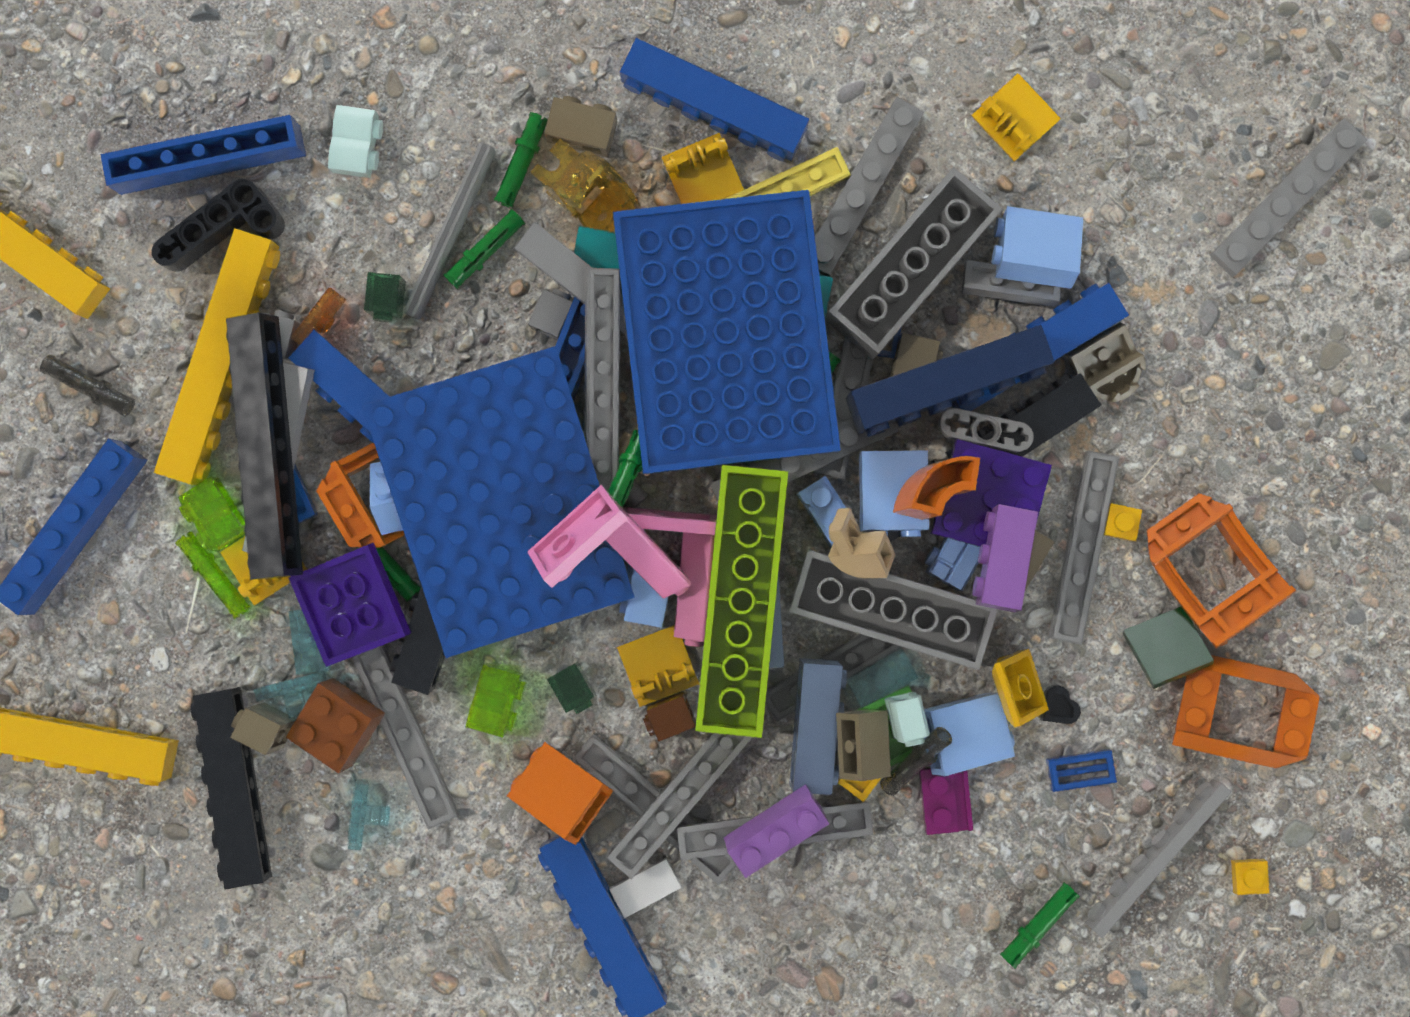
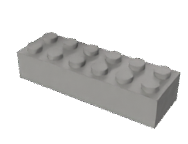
[825,167,1003,360]
[790,549,998,670]

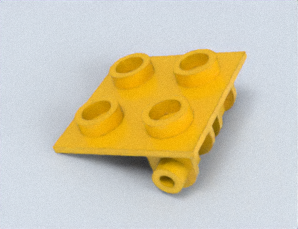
[971,73,1061,162]
[661,132,744,204]
[220,536,308,606]
[617,625,699,707]

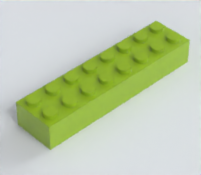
[695,465,788,738]

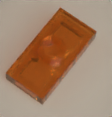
[291,287,346,345]

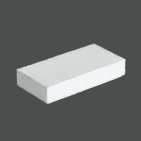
[609,857,682,918]

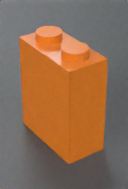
[507,742,614,845]

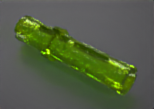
[175,531,251,620]

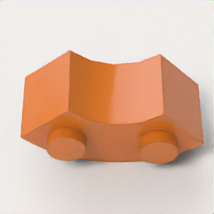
[893,456,980,520]

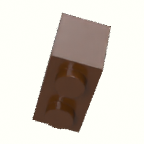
[643,691,696,742]

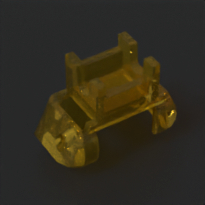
[530,138,641,232]

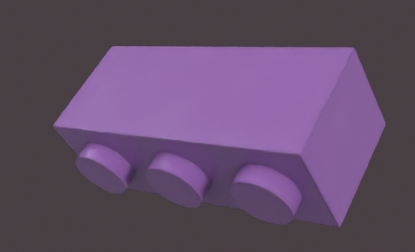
[972,504,1038,612]
[724,784,829,878]

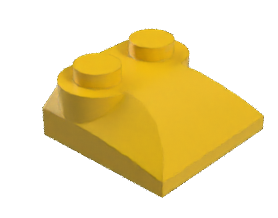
[992,648,1049,727]

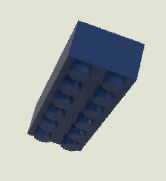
[845,325,1055,438]

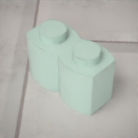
[328,105,383,178]
[884,692,930,747]

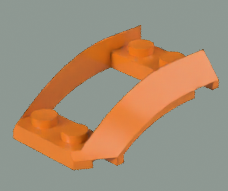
[316,443,405,548]
[1146,493,1296,648]
[1172,655,1319,768]

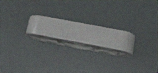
[938,408,1034,453]

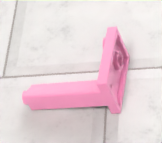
[527,485,691,599]
[623,507,717,647]

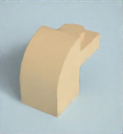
[828,508,896,578]

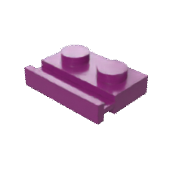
[919,768,973,835]

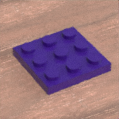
[930,439,1052,547]
[289,543,411,667]

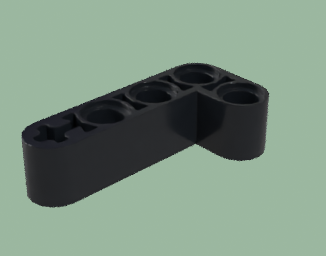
[152,179,285,272]

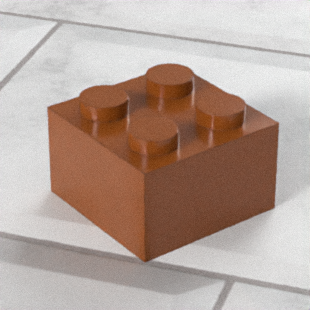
[286,678,385,774]

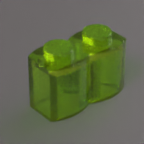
[178,476,245,552]
[465,663,527,738]

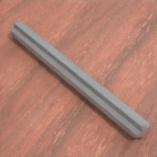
[404,143,496,320]

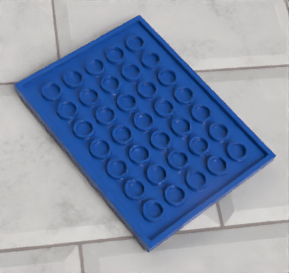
[613,190,841,474]
[362,346,635,658]

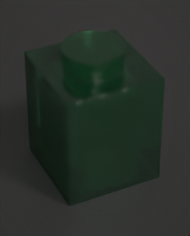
[364,272,406,322]
[547,661,597,714]

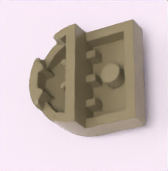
[1066,322,1146,402]

